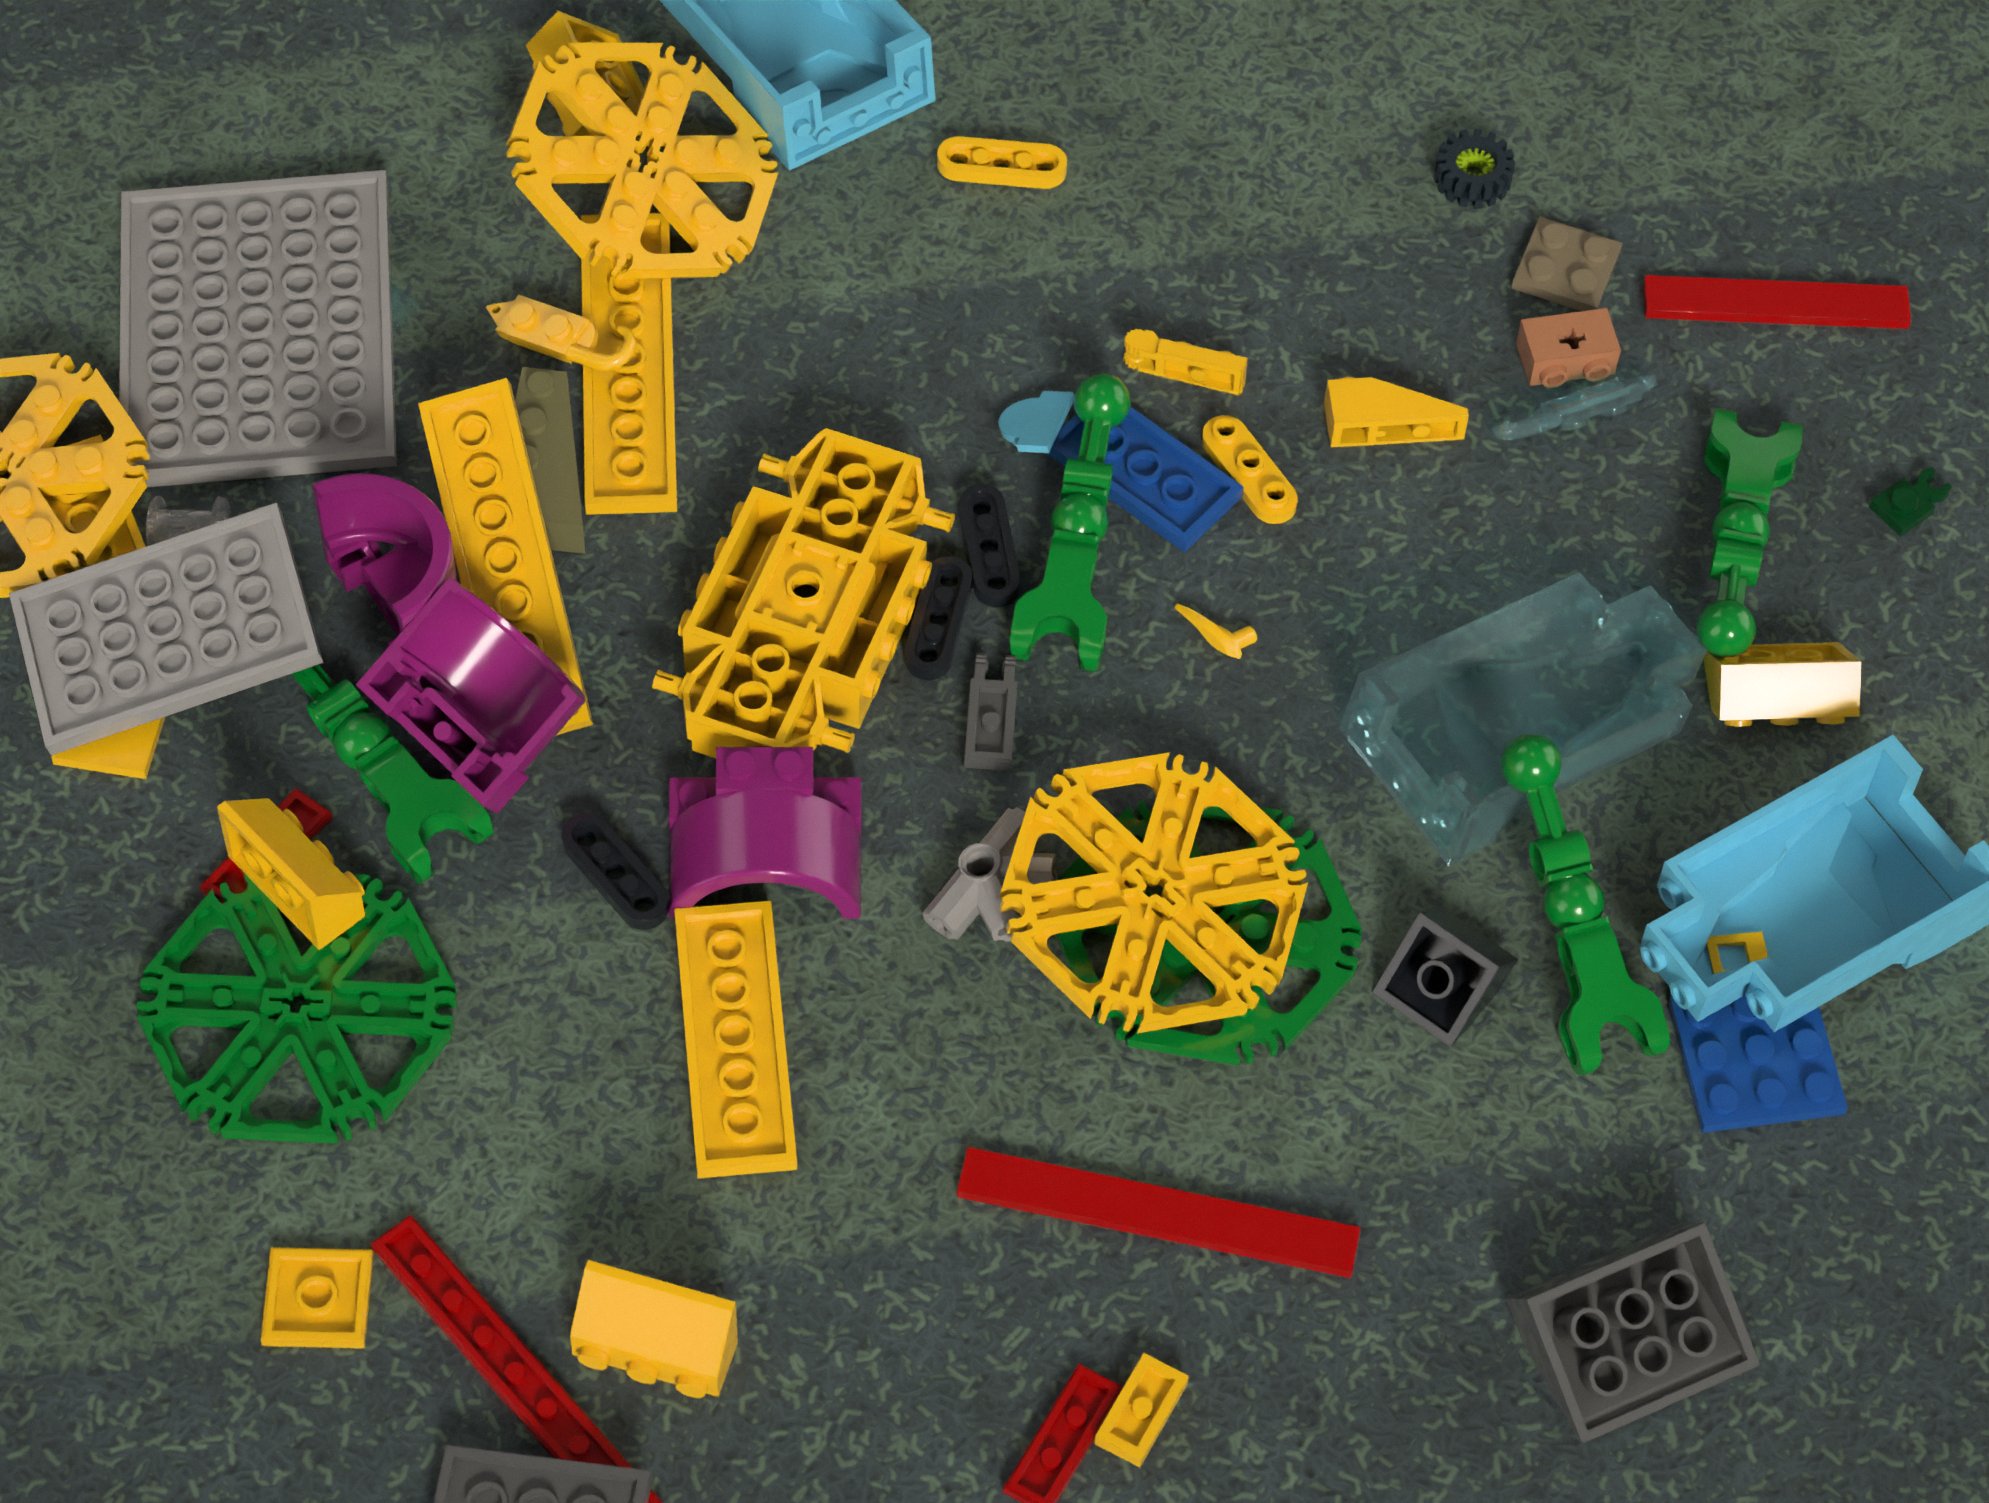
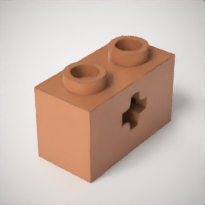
[1516,308,1621,388]

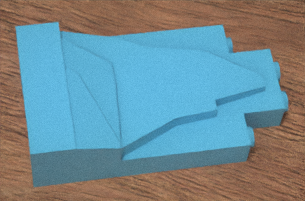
[660,0,936,171]
[1639,735,1989,1032]

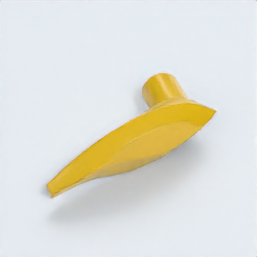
[1174,603,1257,659]

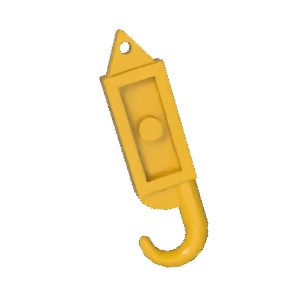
[486,294,636,371]

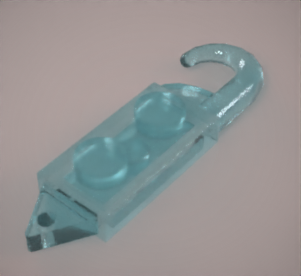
[1490,374,1657,440]

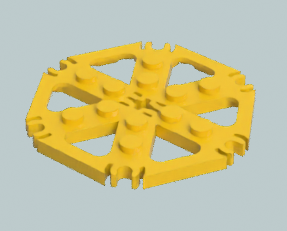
[505,42,778,279]
[0,353,150,598]
[998,752,1308,1033]

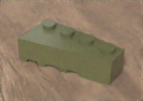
[515,367,585,554]

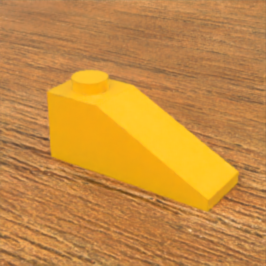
[1324,377,1469,447]

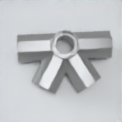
[923,807,1058,942]

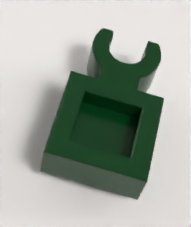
[1869,467,1952,537]

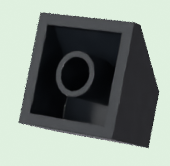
[1372,905,1518,1047]

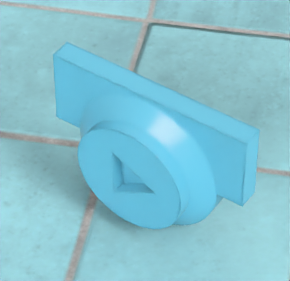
[999,391,1074,453]

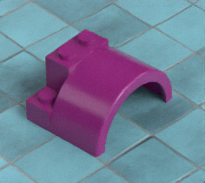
[312,473,461,688]
[356,578,586,813]
[669,747,861,919]

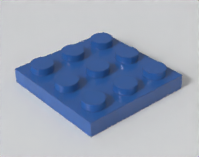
[1668,995,1848,1133]

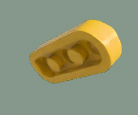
[937,136,1067,189]
[1202,415,1298,524]

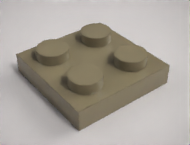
[1511,217,1623,311]

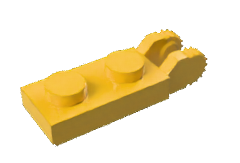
[1123,328,1248,395]

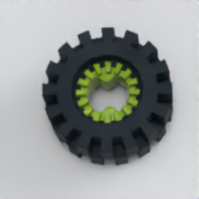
[1434,129,1515,209]

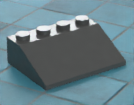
[1506,1222,1760,1444]

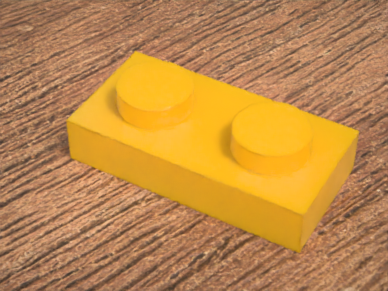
[1094,1353,1189,1467]

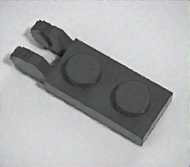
[964,653,1018,771]

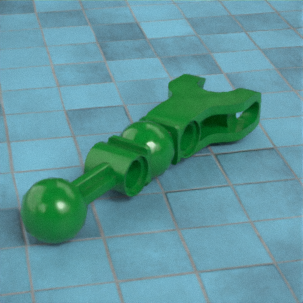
[1009,373,1131,672]
[1697,408,1803,658]
[289,664,494,884]
[1501,734,1670,1076]

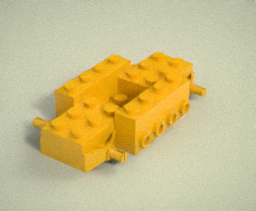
[652,428,955,758]

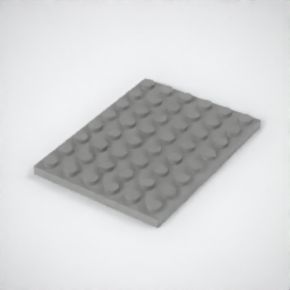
[119,170,397,487]

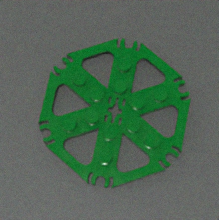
[1055,800,1362,1066]
[136,874,457,1144]

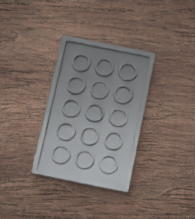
[9,502,324,755]

